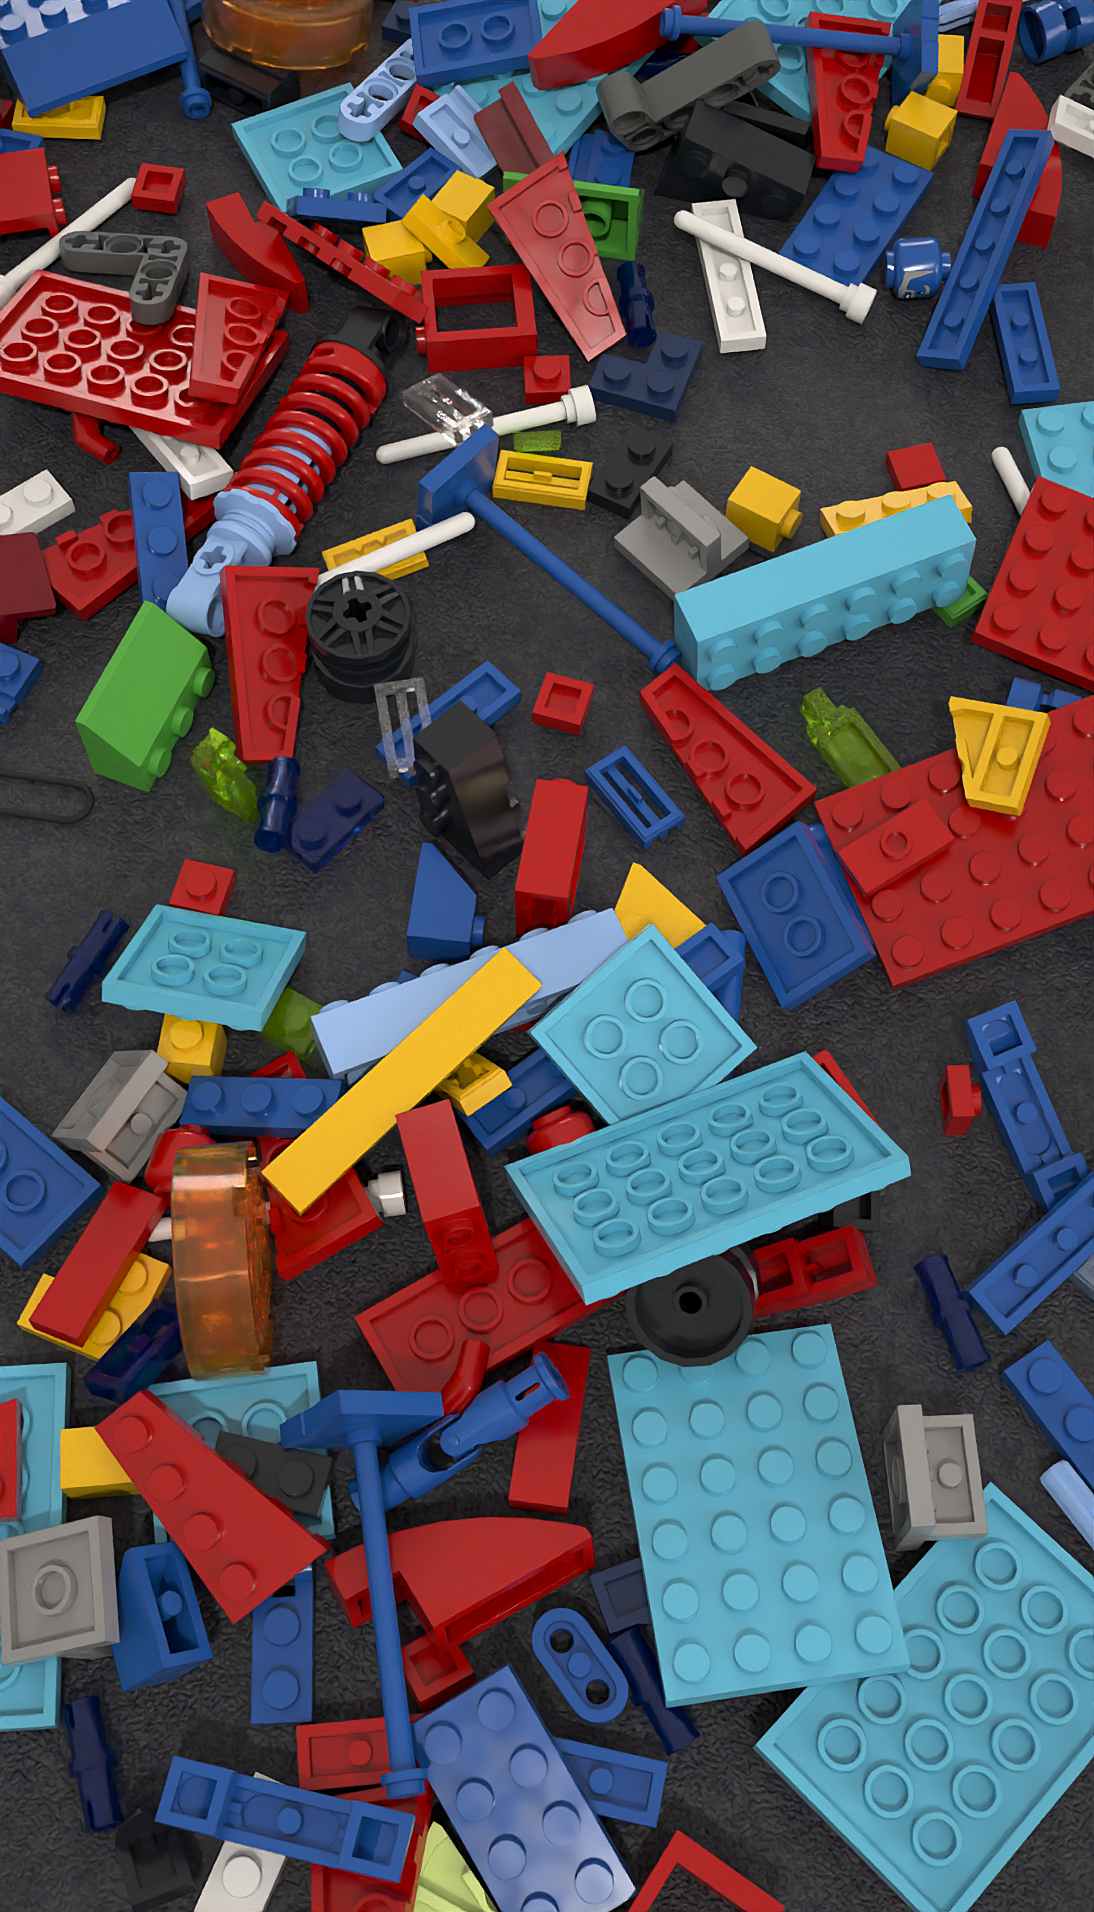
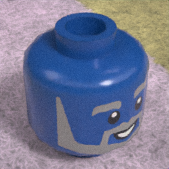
[884,237,951,299]

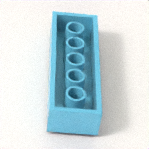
[674,494,976,691]

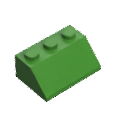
[503,171,645,261]
[75,600,215,792]

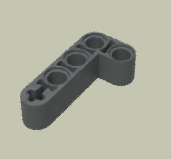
[596,21,781,152]

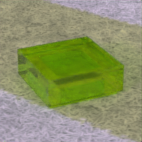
[512,429,561,452]

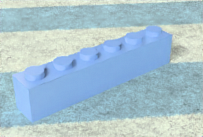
[311,908,628,1089]

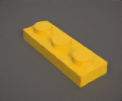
[820,481,972,538]

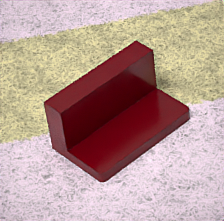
[474,81,555,174]
[0,532,56,644]

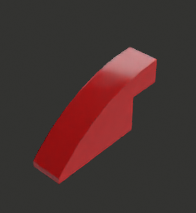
[527,0,708,90]
[972,71,1062,249]
[324,1517,595,1656]

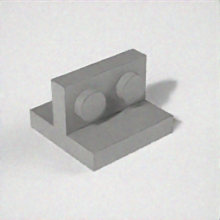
[614,476,749,601]
[50,1050,187,1184]
[881,1404,988,1551]
[0,1515,120,1666]

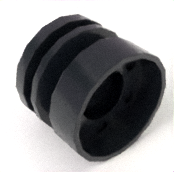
[305,570,415,705]

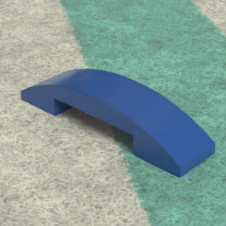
[964,1000,1090,1215]
[155,1756,416,1884]

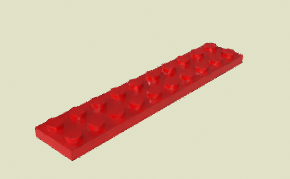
[354,1049,884,1392]

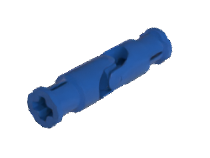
[348,1352,571,1519]

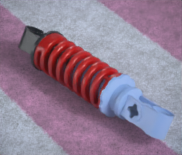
[166,306,407,637]

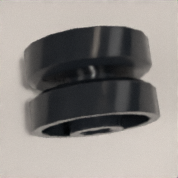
[625,1241,762,1367]

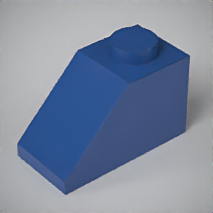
[406,842,486,963]
[110,1541,213,1692]

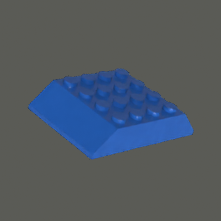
[0,0,189,118]

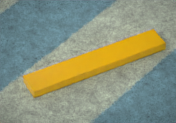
[261,947,543,1216]

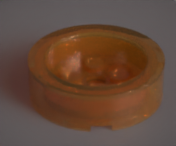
[201,0,374,70]
[171,1141,274,1382]

